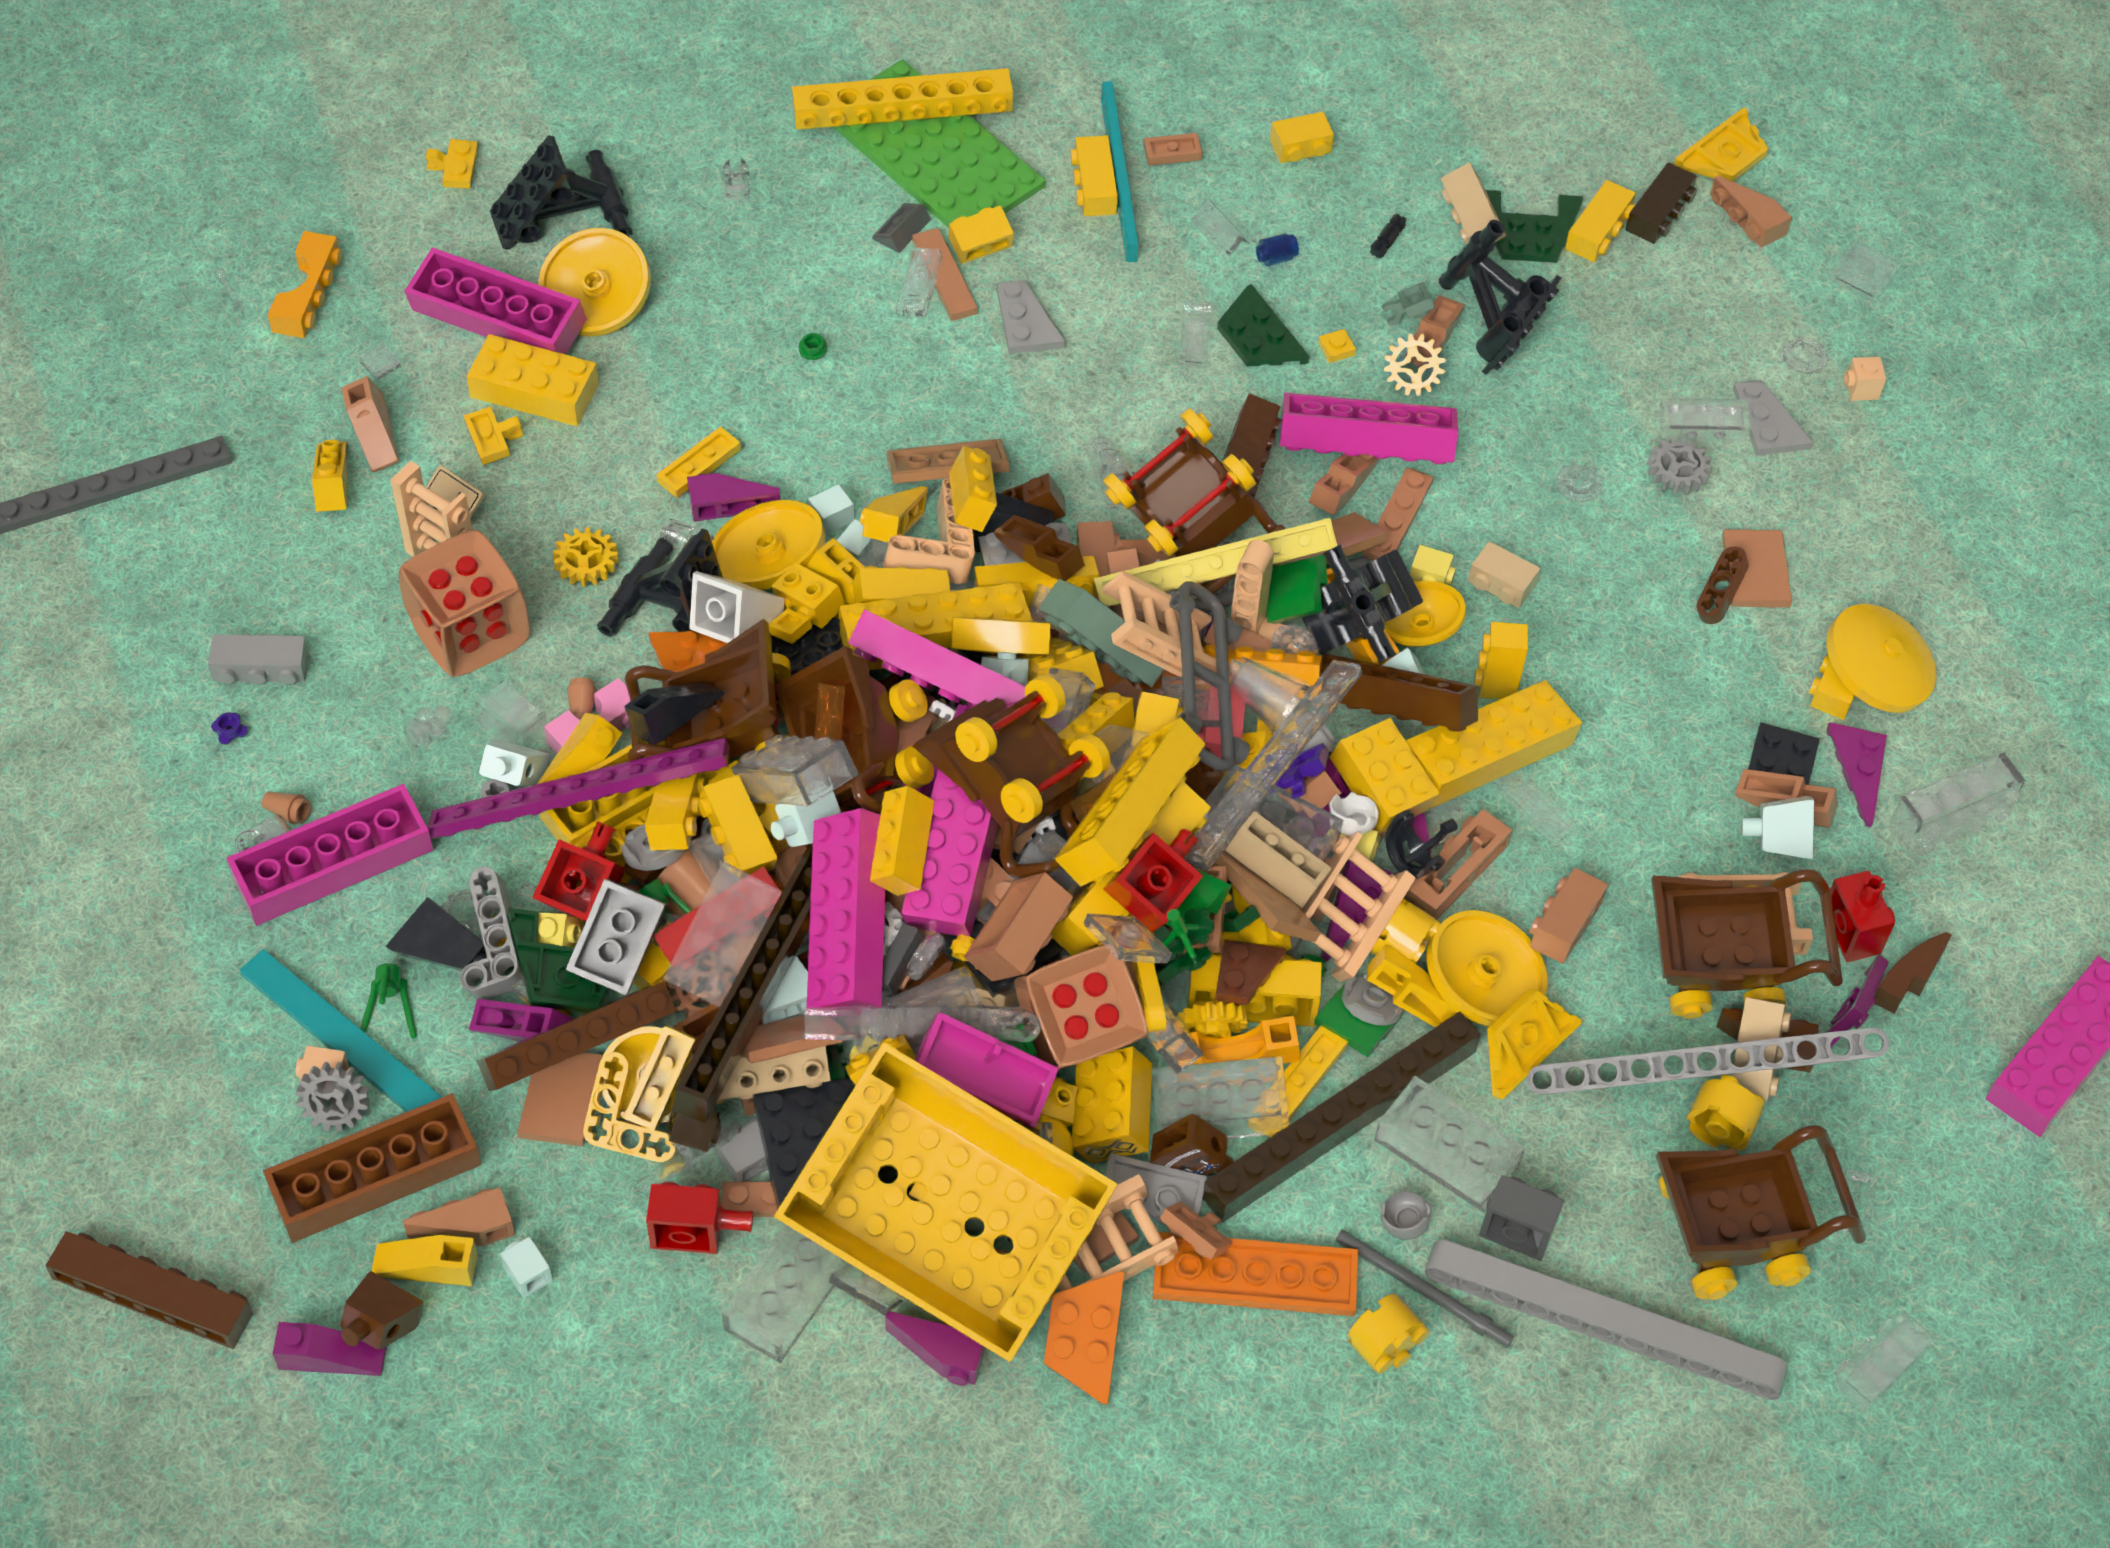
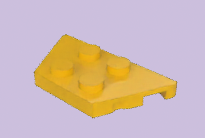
[1674,107,1768,182]
[1487,989,1583,1100]

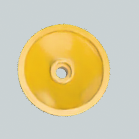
[1384,581,1466,647]
[601,1026,693,1125]

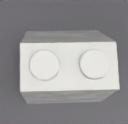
[690,571,784,643]

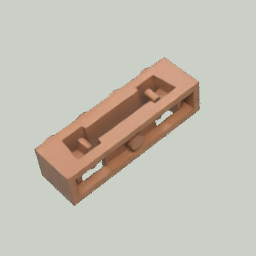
[1404,809,1513,920]

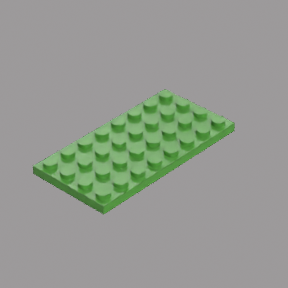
[833,59,1046,228]

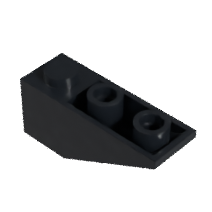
[624,682,724,745]

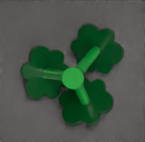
[1147,909,1215,971]

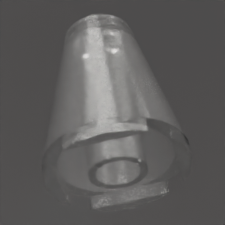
[1229,656,1313,736]

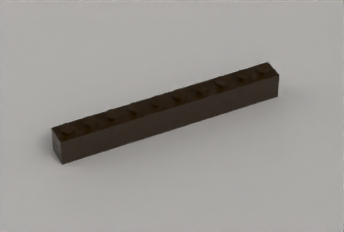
[674,844,813,1123]
[1202,1012,1481,1223]

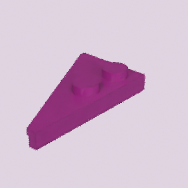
[1826,722,1887,827]
[1320,859,1396,961]
[1826,954,1889,1048]

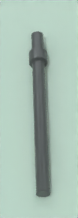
[1335,1229,1514,1348]

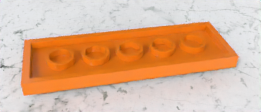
[1152,1232,1358,1316]

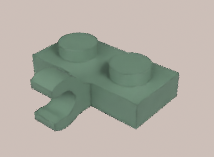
[1382,282,1435,325]

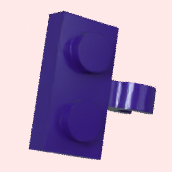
[1265,743,1329,799]

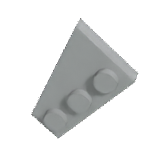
[997,280,1065,354]
[1733,380,1813,456]
[1105,1153,1207,1227]

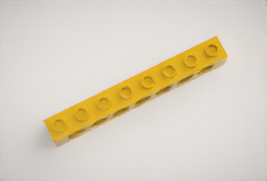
[792,68,1013,130]

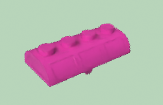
[914,1012,1058,1129]

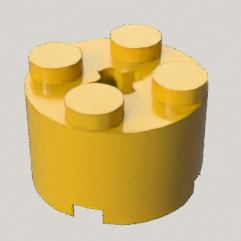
[1370,899,1441,964]
[1687,1075,1764,1151]
[1348,1294,1430,1374]

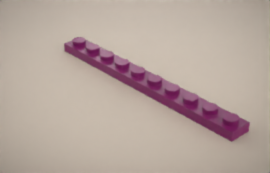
[427,737,730,839]

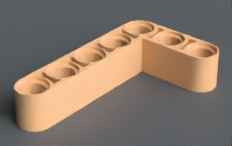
[883,477,975,584]
[1231,540,1318,655]

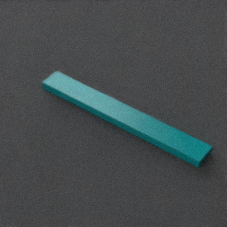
[1101,81,1138,262]
[239,949,443,1112]

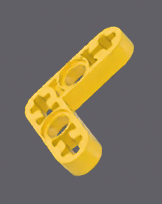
[583,1052,679,1162]

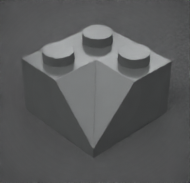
[1479,1175,1565,1261]

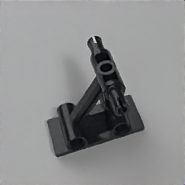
[490,135,633,250]
[1439,220,1562,375]
[597,528,723,637]
[1301,544,1423,663]

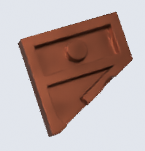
[1215,939,1286,1005]

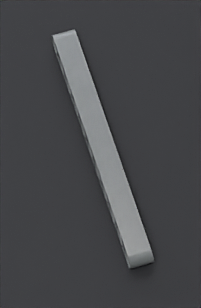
[1527,1028,1889,1095]
[1424,1240,1788,1400]

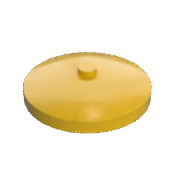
[538,228,651,337]
[712,500,826,590]
[1826,604,1936,713]
[1426,910,1548,1027]

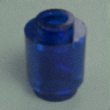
[1255,233,1299,267]

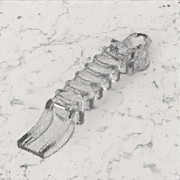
[804,1005,1041,1042]

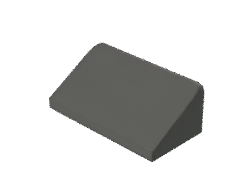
[872,203,931,253]
[882,924,926,996]

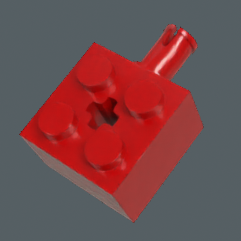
[532,821,626,922]
[1103,829,1203,932]
[1821,870,1895,963]
[646,1182,753,1254]

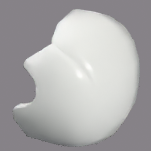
[1329,792,1379,836]

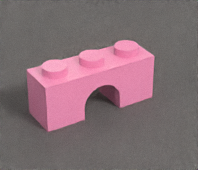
[544,678,631,754]

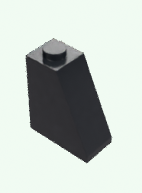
[973,492,1054,552]
[386,897,487,971]

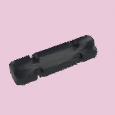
[1370,214,1406,258]

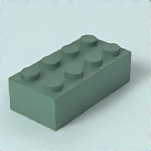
[1038,579,1164,688]

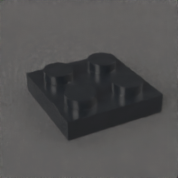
[1748,722,1820,785]

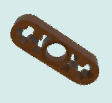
[1696,546,1749,624]

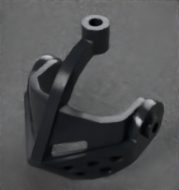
[1385,810,1458,879]

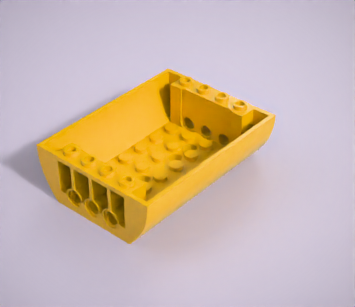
[774,1042,1118,1363]

